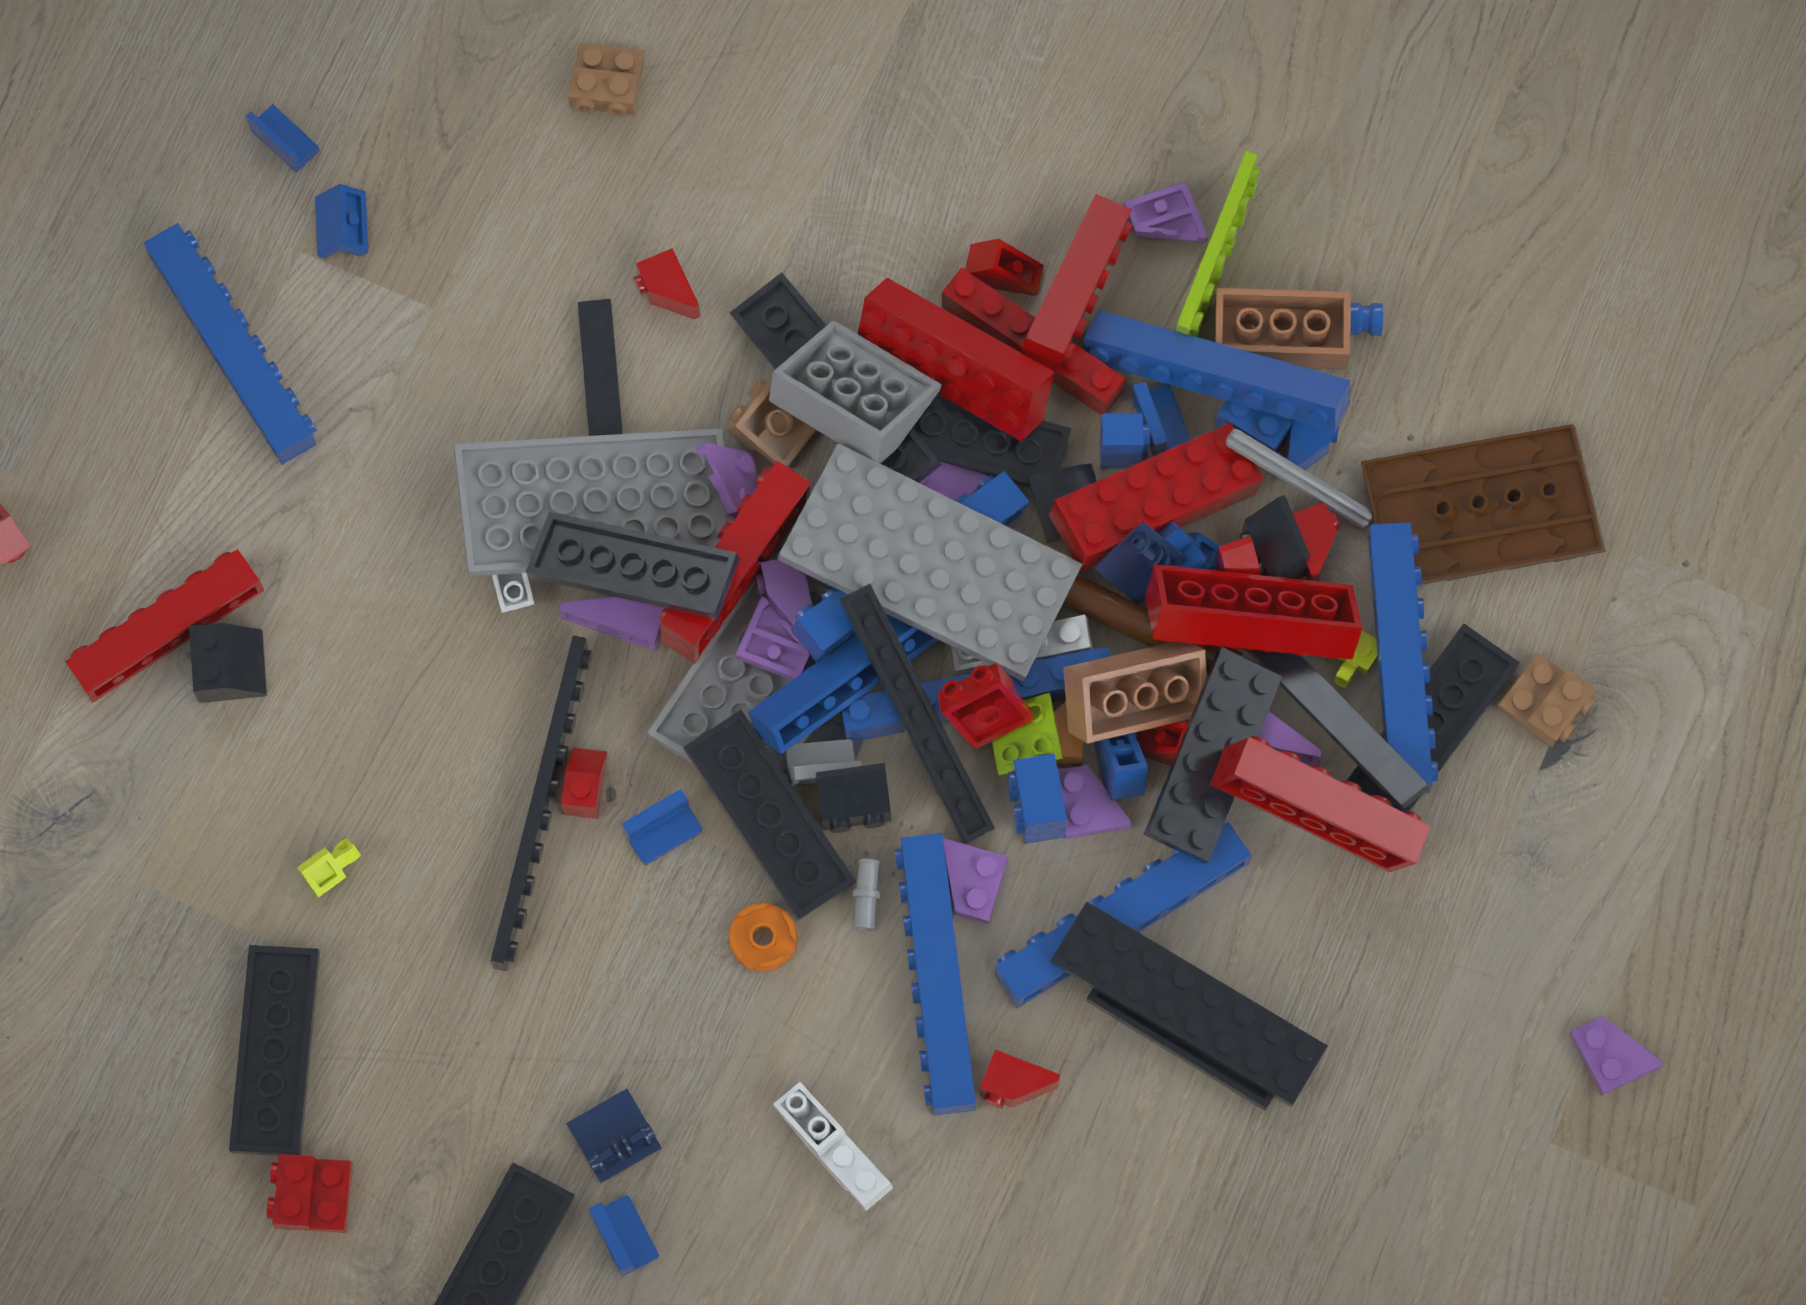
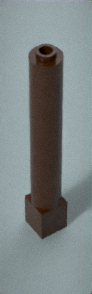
[1062,575,1243,674]

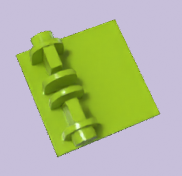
[992,693,1063,776]

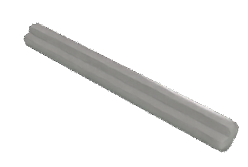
[1226,429,1372,528]

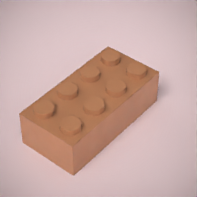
[1214,288,1351,369]
[1063,642,1207,743]

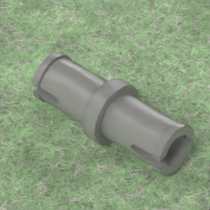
[852,859,880,931]

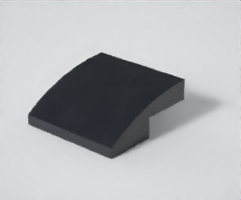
[1027,463,1097,543]

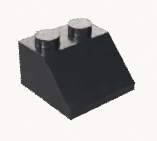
[1239,495,1310,579]
[189,623,267,703]
[816,763,891,833]

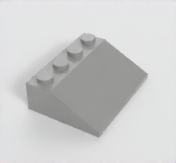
[769,320,941,463]

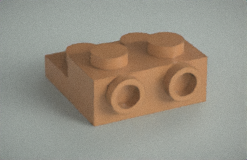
[568,43,644,117]
[727,377,816,467]
[1497,653,1596,748]

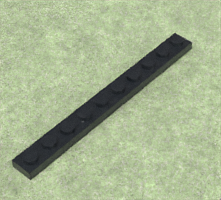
[490,635,592,972]

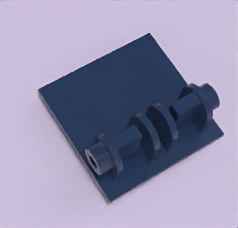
[1094,521,1187,604]
[566,1089,662,1183]

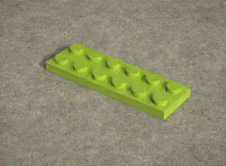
[1176,150,1261,337]

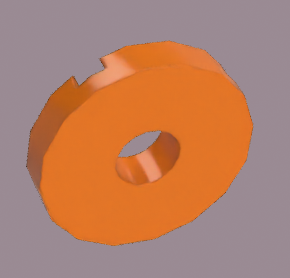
[728,902,798,973]

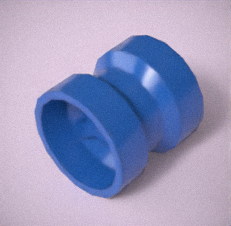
[1350,302,1383,336]

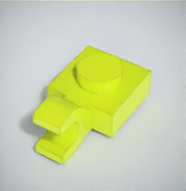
[1334,631,1377,689]
[297,838,361,897]

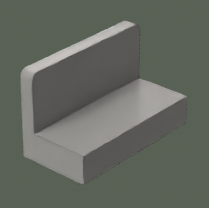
[785,739,862,786]

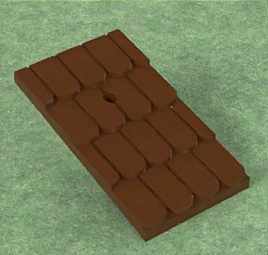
[1361,424,1606,585]

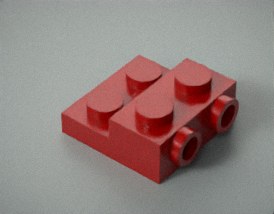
[937,662,1034,750]
[266,1154,353,1233]

